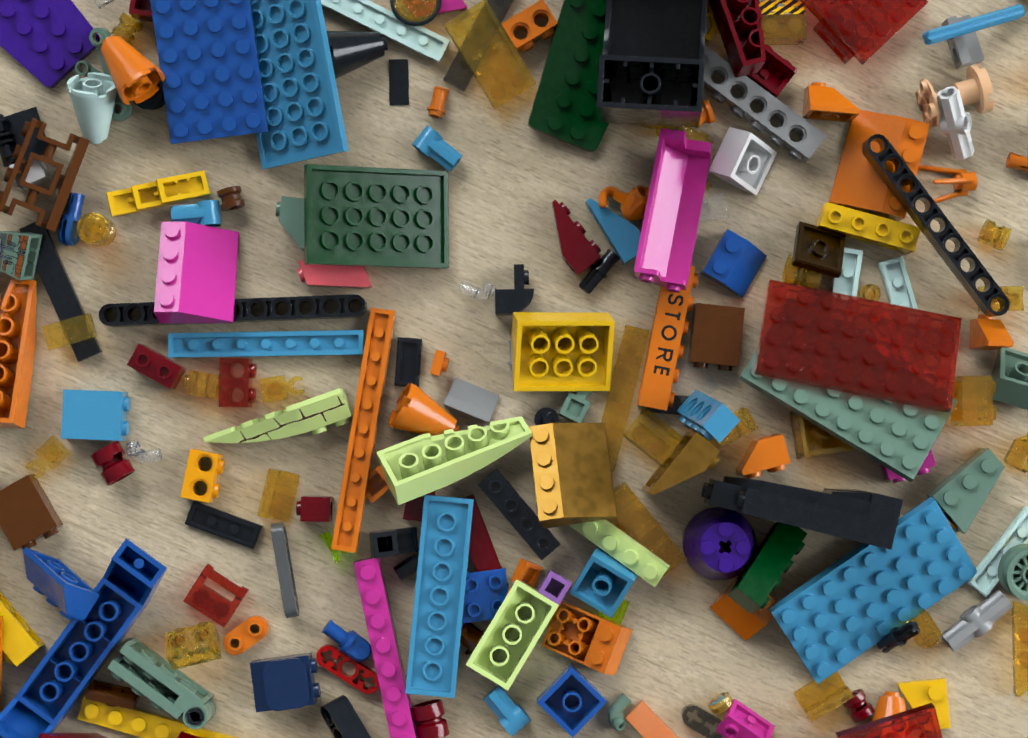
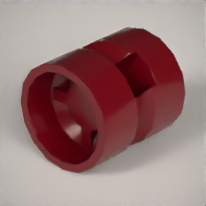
[91,441,135,486]
[411,699,450,738]

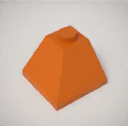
[802,82,860,122]

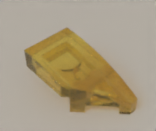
[1003,435,1028,473]

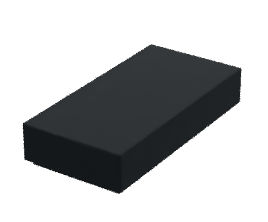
[394,337,422,387]

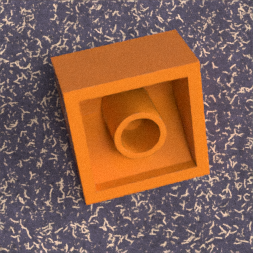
[710,574,777,641]

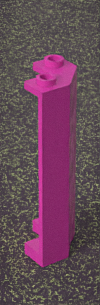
[634,128,712,293]

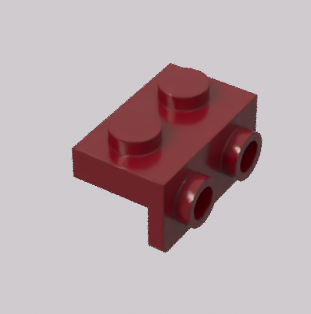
[746,44,797,98]

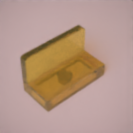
[257,468,300,522]
[794,671,854,722]

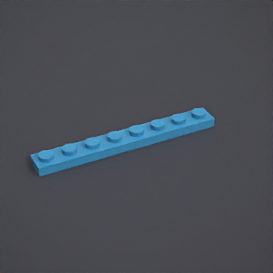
[168,330,364,358]

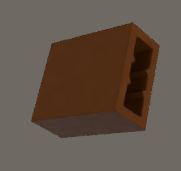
[688,303,745,371]
[0,474,63,551]

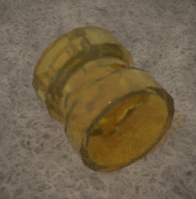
[111,12,144,46]
[978,219,1011,251]

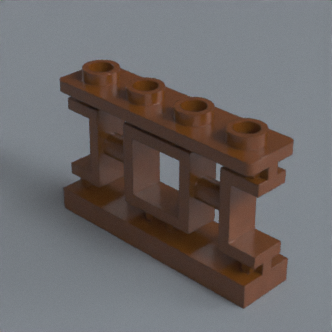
[0,118,90,232]

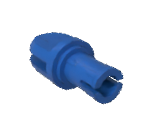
[58,192,85,246]
[322,620,372,662]

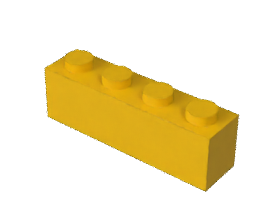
[0,591,45,667]

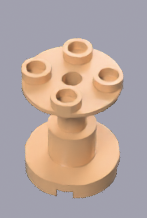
[915,64,994,127]

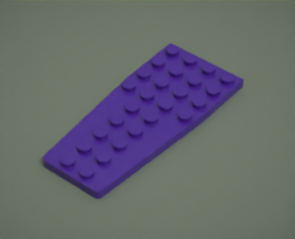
[0,0,101,89]

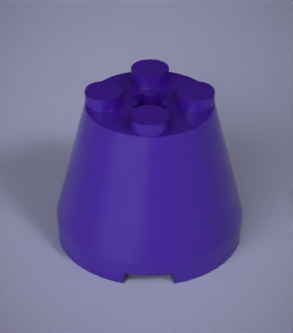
[682,507,756,581]

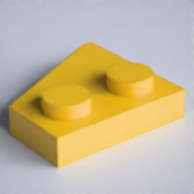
[897,678,951,730]

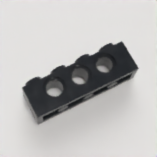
[478,469,561,560]

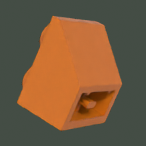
[736,434,791,479]

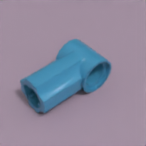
[412,125,463,172]
[171,200,221,227]
[483,685,531,737]

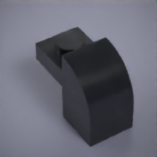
[495,264,534,315]
[369,527,419,558]

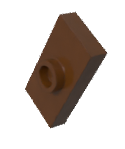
[85,680,140,710]

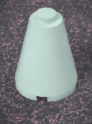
[67,72,117,144]

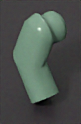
[608,693,632,731]

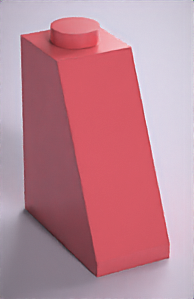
[297,259,373,289]

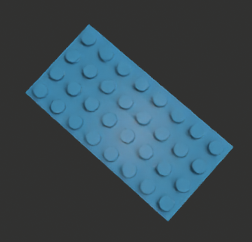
[251,0,349,169]
[768,497,977,684]

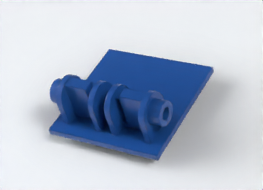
[462,568,508,623]

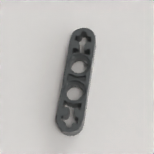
[271,522,299,618]

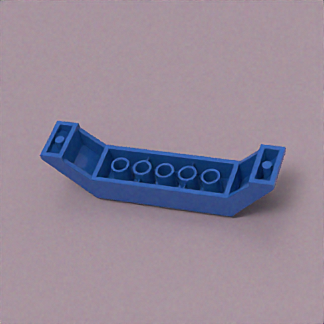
[0,538,167,738]

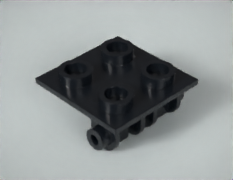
[0,107,47,167]

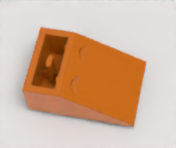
[542,601,633,675]

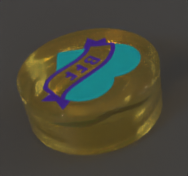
[708,692,733,714]

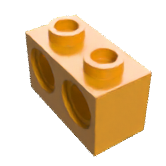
[180,449,225,503]

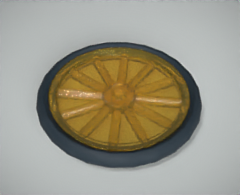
[390,0,441,26]

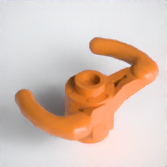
[598,185,649,221]

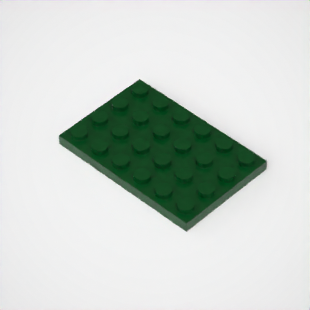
[304,164,449,269]

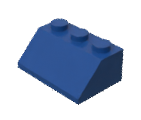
[23,547,100,620]

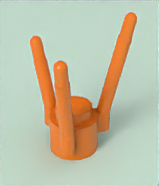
[918,164,977,203]

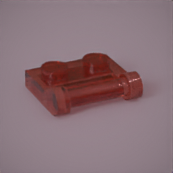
[183,564,249,627]

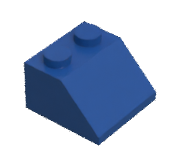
[700,229,767,298]

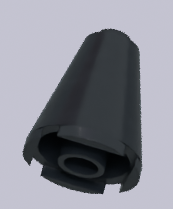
[327,31,388,79]

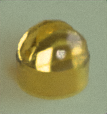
[859,284,881,304]

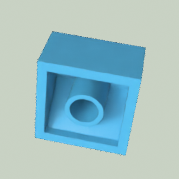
[569,546,637,618]

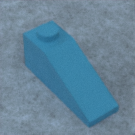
[585,198,641,265]

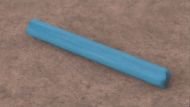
[922,4,1025,45]

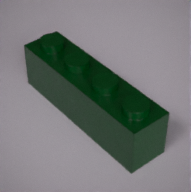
[727,522,807,614]

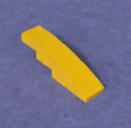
[106,170,210,218]

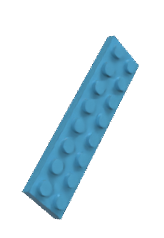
[405,495,474,698]

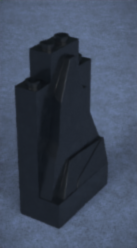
[701,476,903,550]

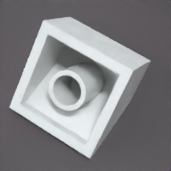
[709,127,777,196]

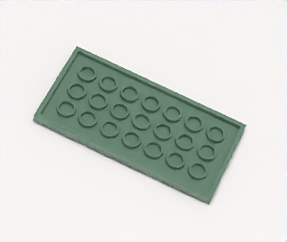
[739,299,958,482]

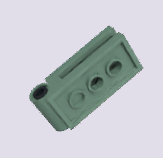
[107,638,216,729]

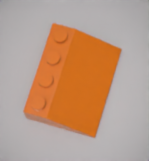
[829,110,930,222]

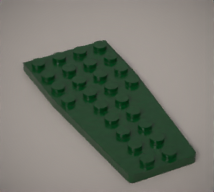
[528,0,609,152]

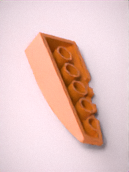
[0,279,37,429]

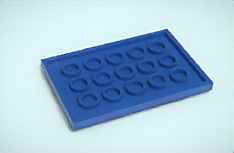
[150,0,269,144]

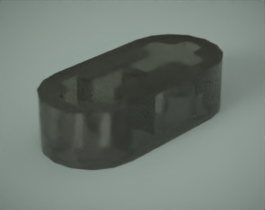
[681,704,723,738]

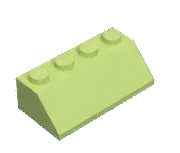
[466,579,559,690]

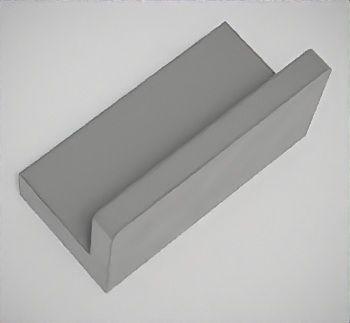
[941,15,984,70]
[443,378,499,422]

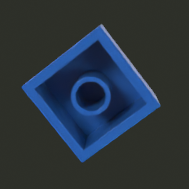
[537,663,607,738]

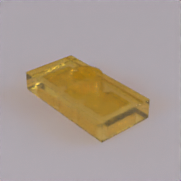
[42,313,98,350]

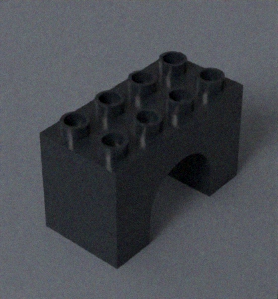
[596,0,707,128]

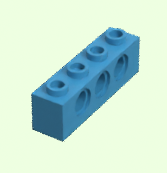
[676,389,741,443]

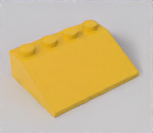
[512,312,615,391]

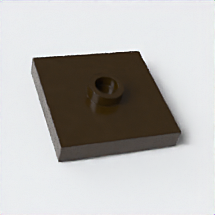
[792,221,846,278]

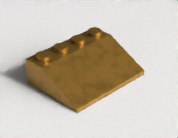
[529,423,617,529]
[642,432,721,495]

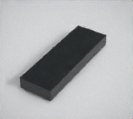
[185,501,263,549]

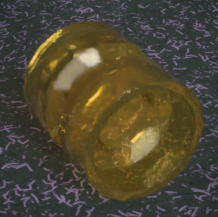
[77,212,116,247]
[782,254,822,292]

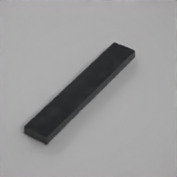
[19,222,102,362]

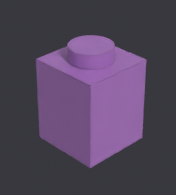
[537,569,572,605]

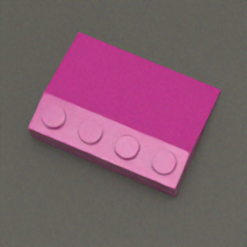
[154,222,239,324]

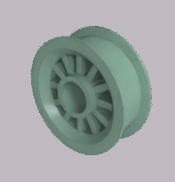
[998,544,1028,601]

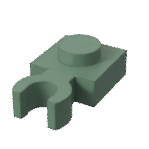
[558,391,593,423]

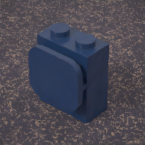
[250,652,321,712]

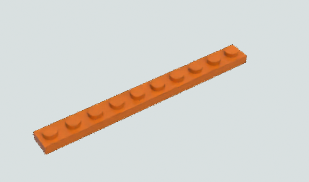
[331,307,396,553]

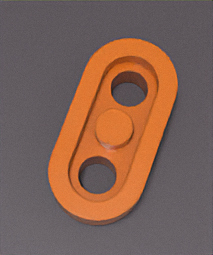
[223,615,269,655]

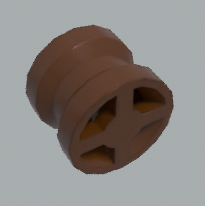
[217,186,245,211]

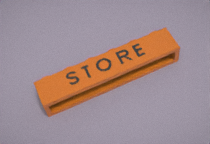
[637,266,698,411]

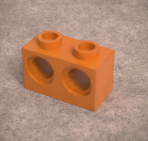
[501,0,558,54]

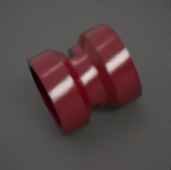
[841,689,875,723]

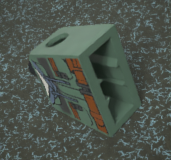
[0,231,42,280]

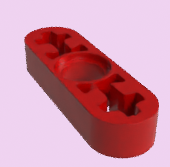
[316,644,379,694]

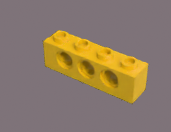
[816,202,920,254]

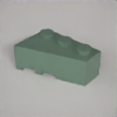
[926,448,1005,534]

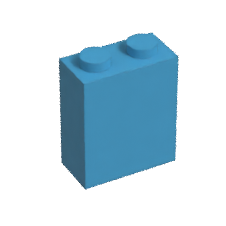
[61,389,131,441]

